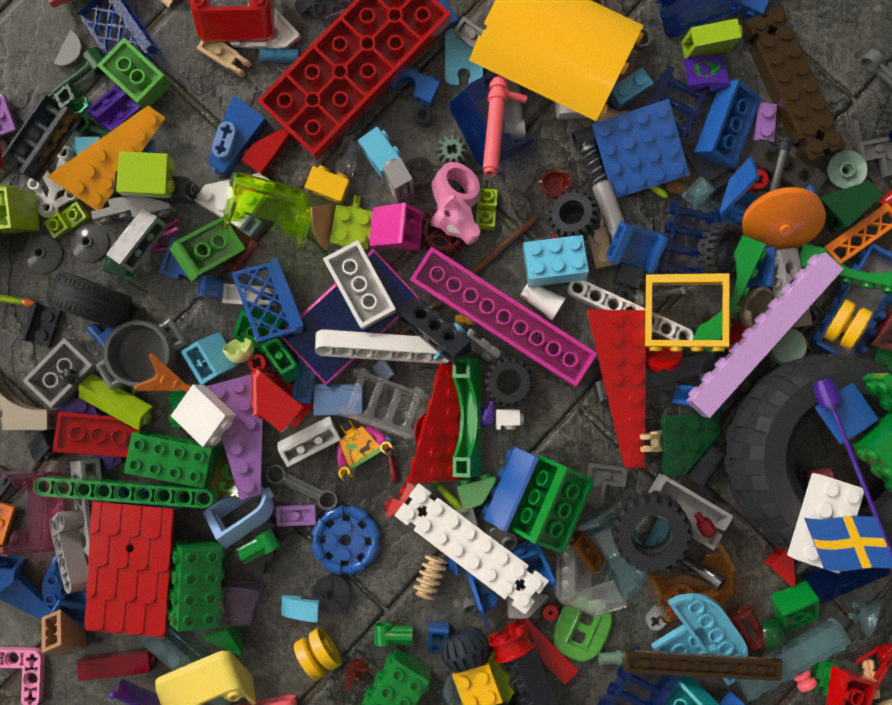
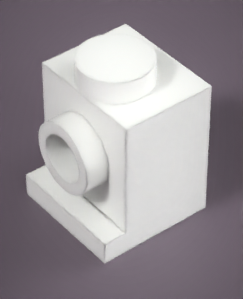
[495,409,524,430]

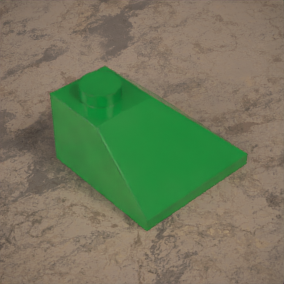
[232,309,285,356]

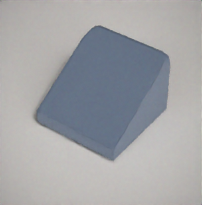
[373,360,395,382]

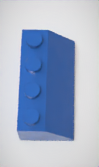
[694,79,761,169]
[481,446,539,532]

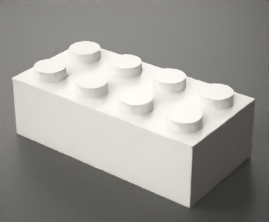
[323,240,396,330]
[787,473,864,574]

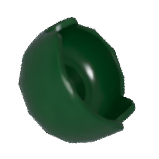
[762,618,787,649]

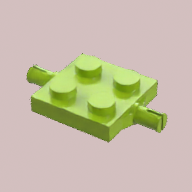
[329,195,373,250]

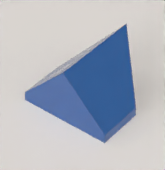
[50,589,87,626]

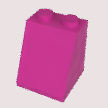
[369,203,423,250]

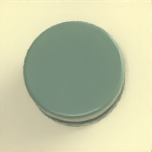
[767,328,807,364]

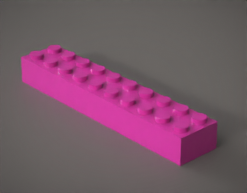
[410,247,597,387]

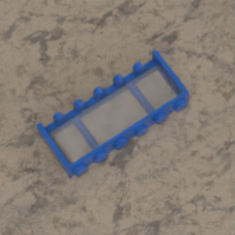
[811,243,892,357]

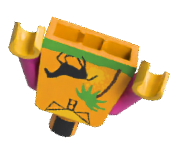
[337,420,395,481]

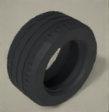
[47,271,133,328]

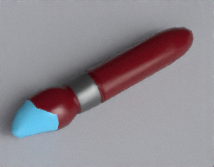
[386,436,398,484]

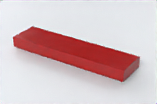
[514,618,578,685]

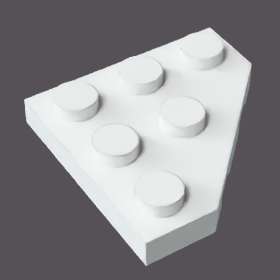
[229,4,301,49]
[194,173,275,231]

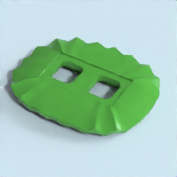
[553,594,613,662]

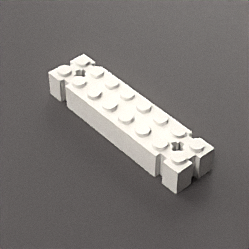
[394,483,549,614]

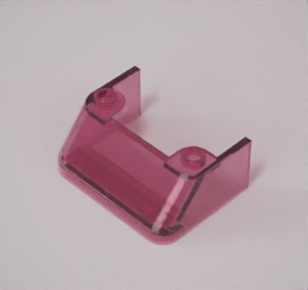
[0,470,66,557]

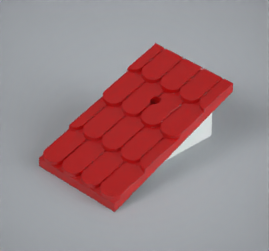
[84,501,175,638]

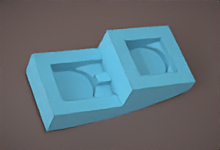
[281,595,320,622]

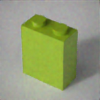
[681,18,742,59]
[116,151,176,198]

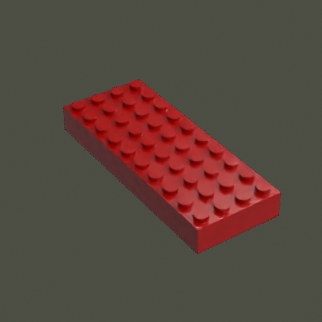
[257,0,451,160]

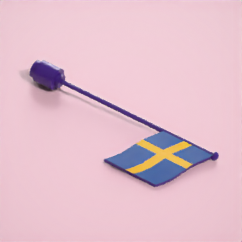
[804,377,892,571]

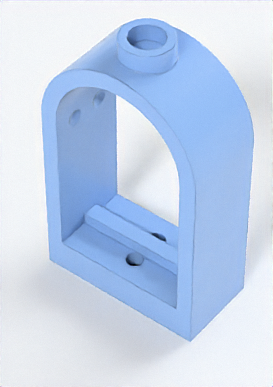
[203,486,275,549]

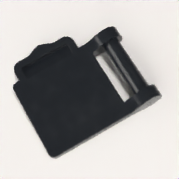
[685,145,742,198]

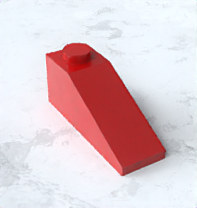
[241,128,292,176]

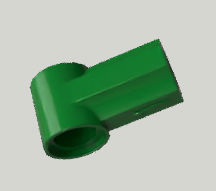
[237,528,281,564]
[374,622,413,647]

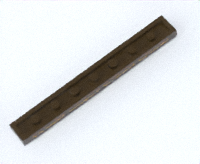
[623,649,783,681]

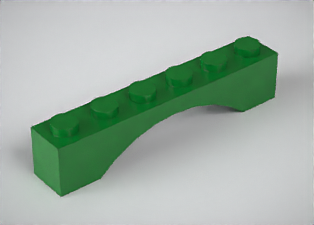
[693,235,767,355]
[799,244,892,295]
[453,358,481,478]

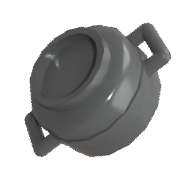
[96,318,187,390]

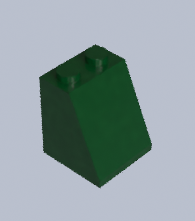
[820,181,882,234]

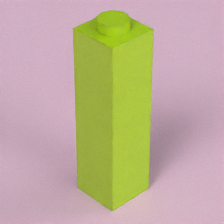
[79,373,152,430]

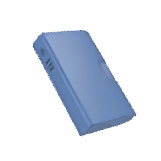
[314,384,363,416]

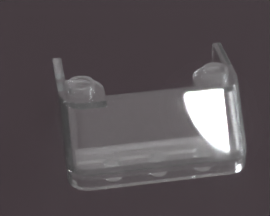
[555,529,628,616]

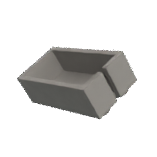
[648,473,733,550]

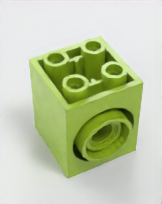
[0,186,41,234]

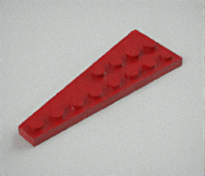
[587,310,646,468]

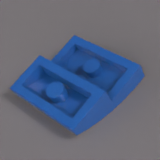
[815,383,878,444]

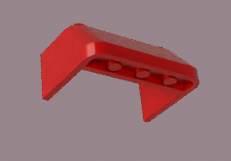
[190,0,275,43]
[251,367,314,433]

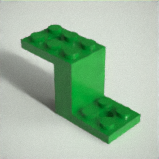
[852,373,892,493]

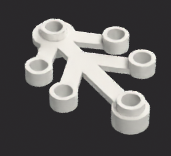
[28,146,78,218]

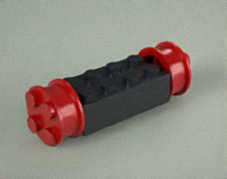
[488,622,559,705]

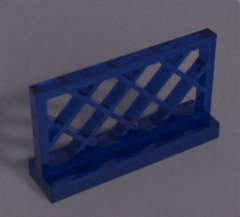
[77,0,160,58]

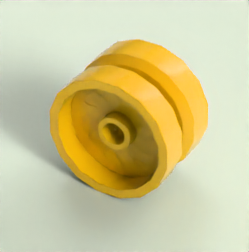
[824,299,873,350]
[294,627,342,681]

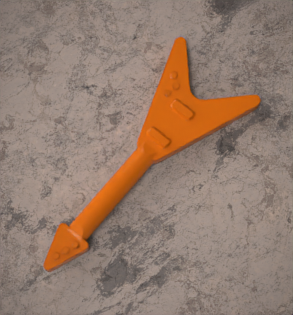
[134,353,192,392]

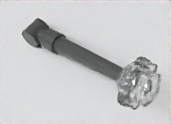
[632,286,688,307]

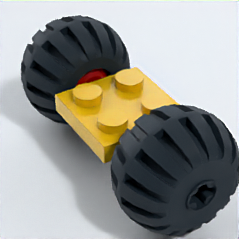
[440,627,509,705]

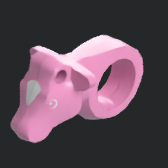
[430,162,481,245]

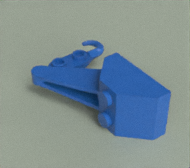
[0,555,63,621]

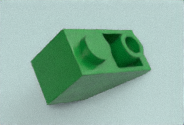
[457,473,496,510]

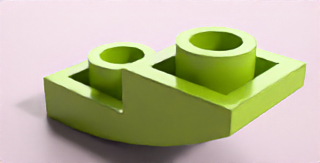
[475,188,497,230]
[44,201,91,239]

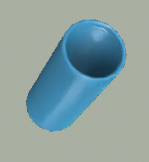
[259,47,300,64]

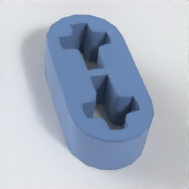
[212,121,237,160]

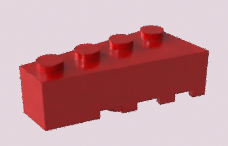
[826,665,878,705]

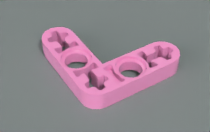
[0,647,45,705]

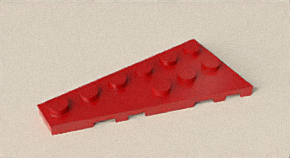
[406,364,462,484]

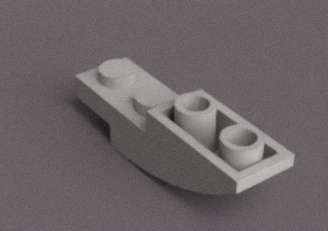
[91,196,176,224]

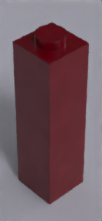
[76,647,158,681]

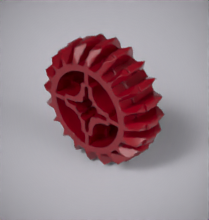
[420,208,467,257]

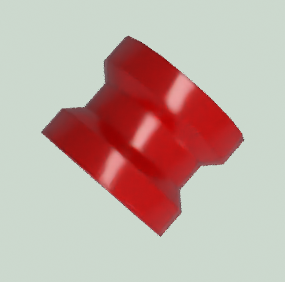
[748,170,769,192]

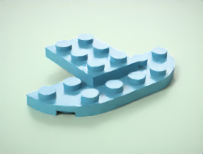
[651,593,748,686]

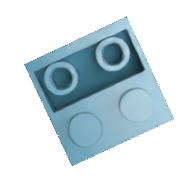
[181,332,240,385]

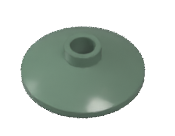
[827,150,868,189]

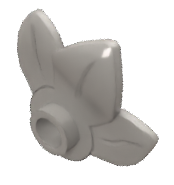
[488,527,517,550]

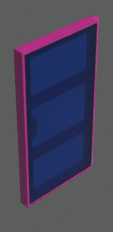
[280,249,420,386]

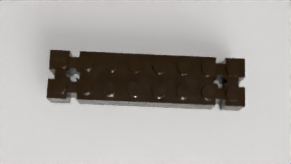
[742,6,846,167]

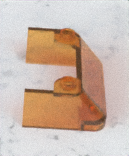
[646,543,737,623]

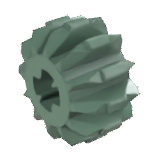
[436,134,468,165]

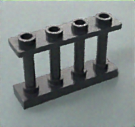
[1,94,83,183]

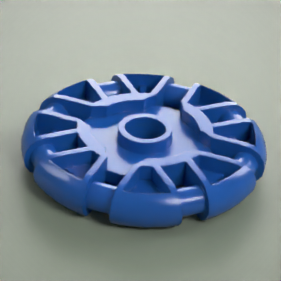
[311,505,381,575]

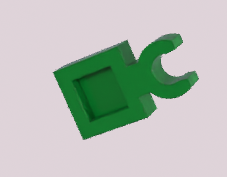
[812,657,839,696]

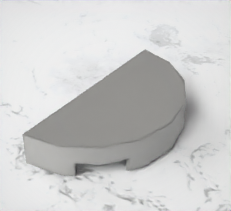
[54,30,84,68]

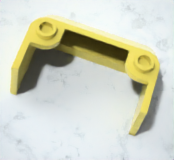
[155,651,256,705]

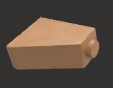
[42,609,87,655]

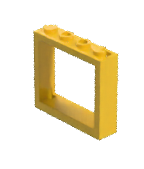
[645,273,729,352]

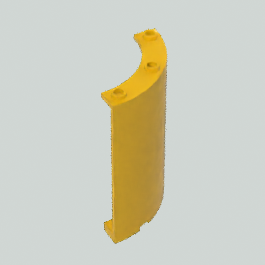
[469,0,644,121]

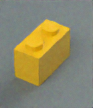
[304,166,351,205]

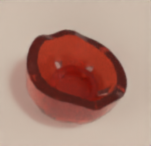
[540,169,571,199]

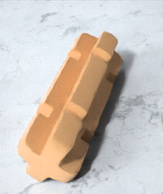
[861,659,880,699]

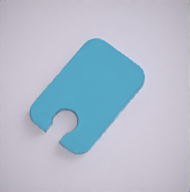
[445,29,483,86]

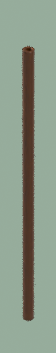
[395,216,537,335]

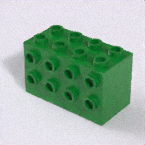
[167,538,225,632]
[358,646,431,705]

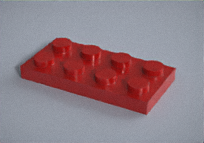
[52,412,141,458]

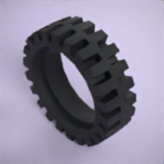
[698,222,744,280]

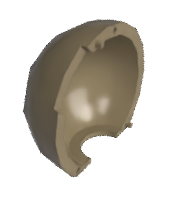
[738,287,774,328]

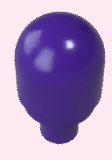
[481,400,496,427]

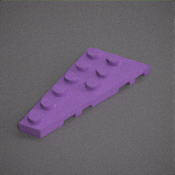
[206,374,262,501]

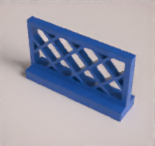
[232,257,304,344]

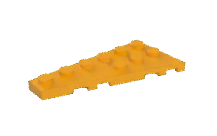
[47,105,166,210]

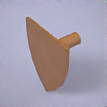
[304,203,336,250]

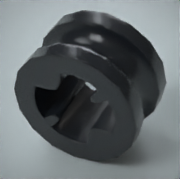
[58,367,81,385]

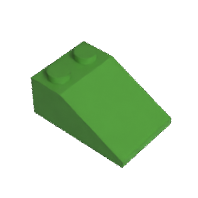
[97,38,172,109]
[169,216,246,282]

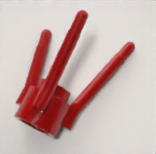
[855,643,892,690]

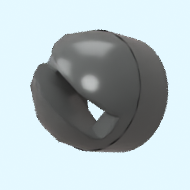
[463,596,479,613]

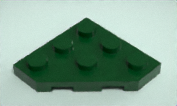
[661,413,720,476]

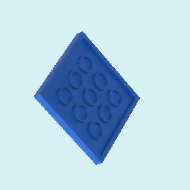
[592,99,689,198]

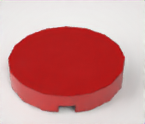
[646,348,683,372]

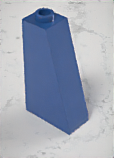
[207,95,269,178]

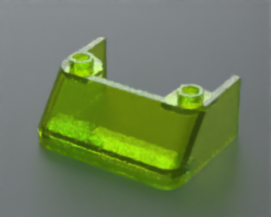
[223,172,312,248]

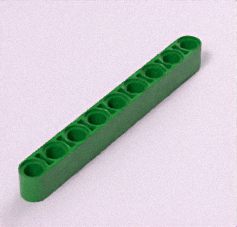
[34,476,219,508]

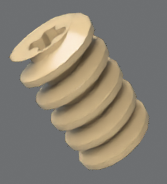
[413,555,448,600]

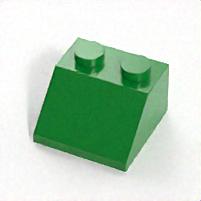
[770,581,820,633]

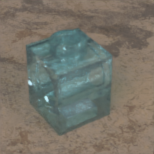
[682,176,715,208]

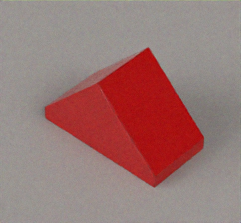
[764,547,795,586]

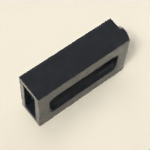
[114,171,200,205]

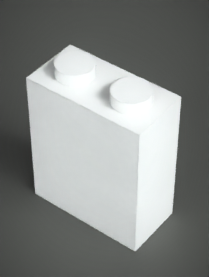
[171,385,236,447]

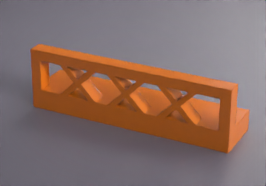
[824,203,892,264]

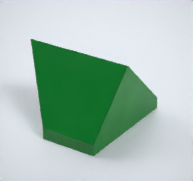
[203,620,245,655]

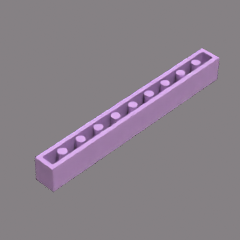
[686,252,843,418]

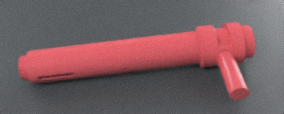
[483,76,527,177]

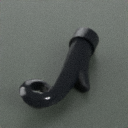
[678,550,727,591]

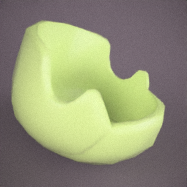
[222,338,255,364]

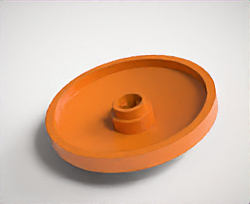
[742,187,826,251]

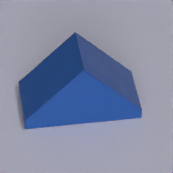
[197,276,224,299]
[428,621,449,653]

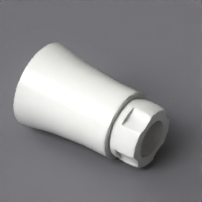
[520,283,566,321]

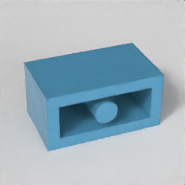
[608,67,653,111]

